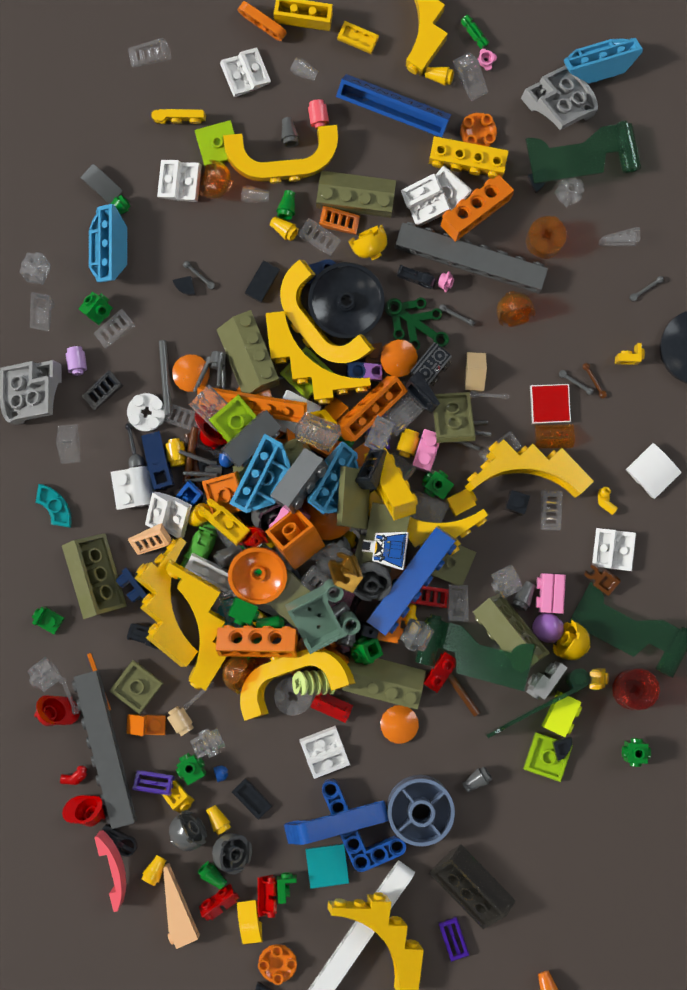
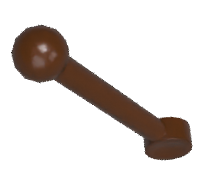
[583,363,607,398]

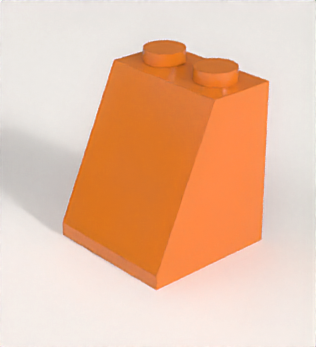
[265,510,325,570]

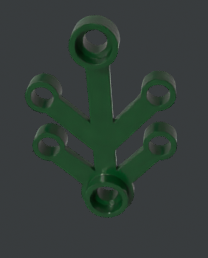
[385,297,449,351]

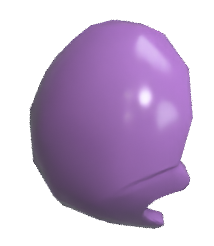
[532,613,564,643]

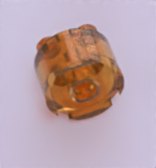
[526,216,567,259]

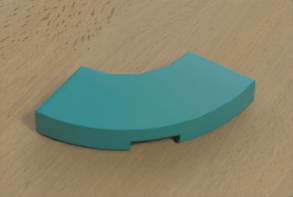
[35,484,72,528]

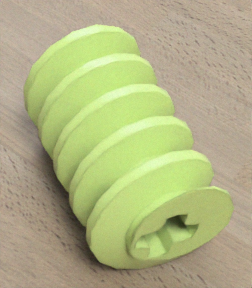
[292,670,335,696]

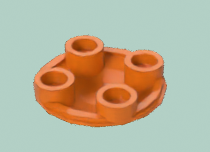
[460,113,497,147]
[380,339,418,377]
[172,355,210,392]
[380,705,419,744]
[258,944,297,985]

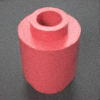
[308,99,329,130]

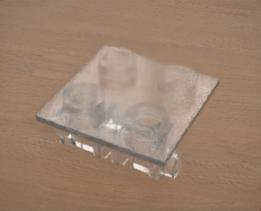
[410,490,450,523]

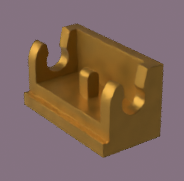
[328,552,363,593]

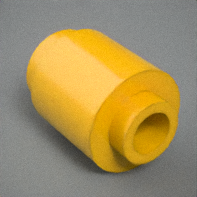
[396,429,420,458]
[165,438,186,467]
[188,503,211,527]

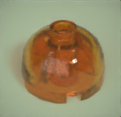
[200,159,233,199]
[496,291,536,327]
[222,657,258,694]

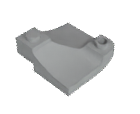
[521,65,598,130]
[0,360,62,425]

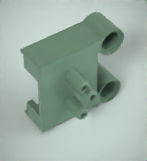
[285,579,360,654]

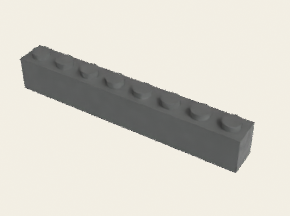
[395,222,548,294]
[72,670,137,829]

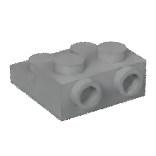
[526,661,567,700]

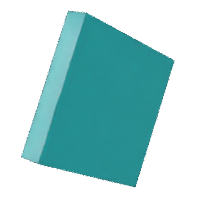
[305,843,349,889]

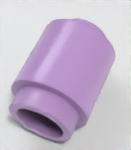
[66,346,87,376]

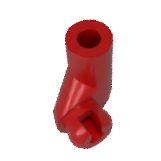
[60,766,87,785]

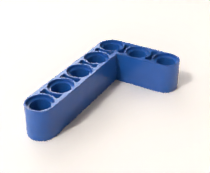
[322,779,406,872]
[284,801,389,845]

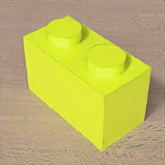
[542,691,582,737]

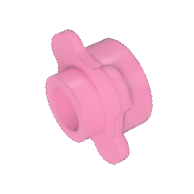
[475,49,497,71]
[438,271,454,292]

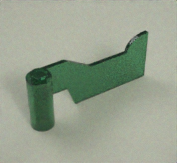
[525,121,641,184]
[569,582,687,678]
[415,614,536,691]
[485,669,590,738]

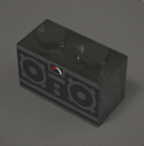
[409,342,452,386]

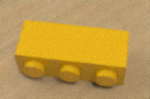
[274,0,333,31]

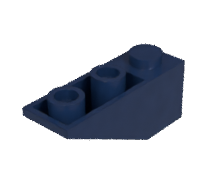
[141,431,175,491]

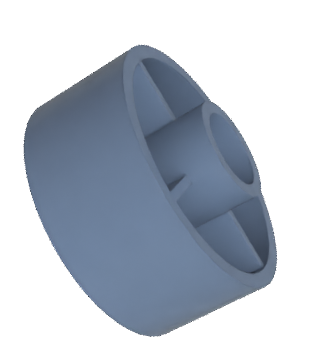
[387,775,455,846]

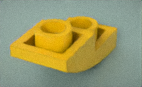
[237,900,263,945]

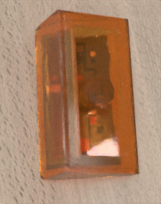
[535,424,575,448]

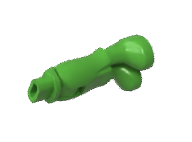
[178,521,218,580]

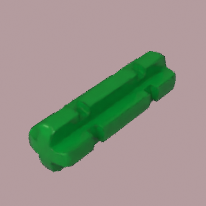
[461,15,489,49]

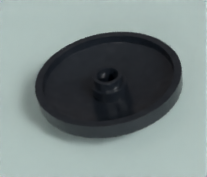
[308,262,385,339]
[660,311,687,384]

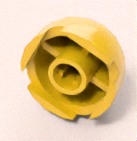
[348,225,387,260]
[553,621,590,660]

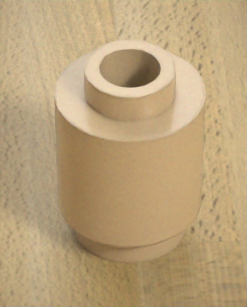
[167,706,194,736]

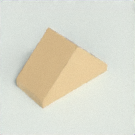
[465,352,487,391]

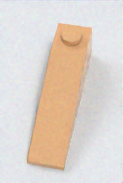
[163,863,200,949]

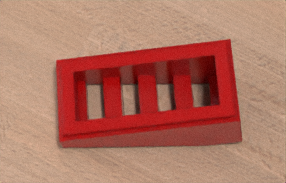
[410,585,449,608]

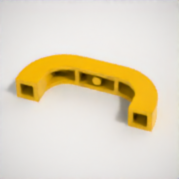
[223,125,338,184]
[280,259,375,363]
[240,649,355,721]

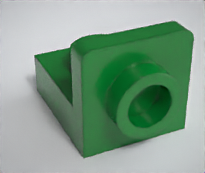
[32,606,65,635]
[277,872,297,904]

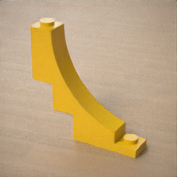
[406,0,448,76]
[165,559,227,691]

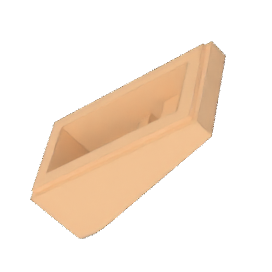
[128,523,171,555]

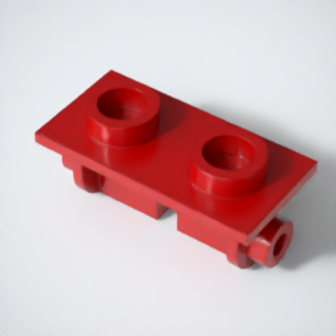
[239,526,269,547]
[424,652,459,693]
[311,693,353,723]
[258,875,277,918]
[199,883,240,921]

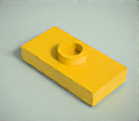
[337,21,379,54]

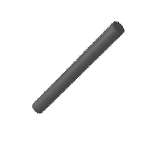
[159,340,172,416]

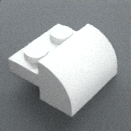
[111,466,155,510]

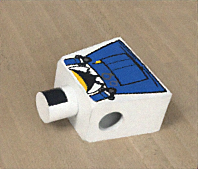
[362,532,409,570]

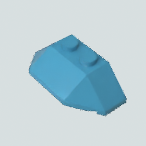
[564,38,643,83]
[89,204,127,283]
[229,434,291,513]
[307,441,359,514]

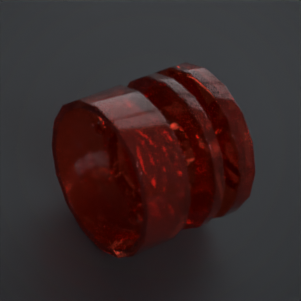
[612,669,660,710]

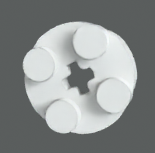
[127,393,166,432]

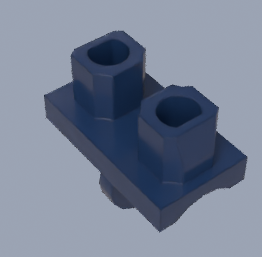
[116,568,148,603]

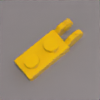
[151,109,206,124]
[198,498,250,546]
[590,668,609,690]

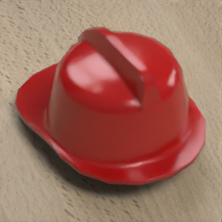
[195,407,228,449]
[34,695,80,726]
[62,795,106,827]

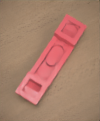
[94,830,126,912]

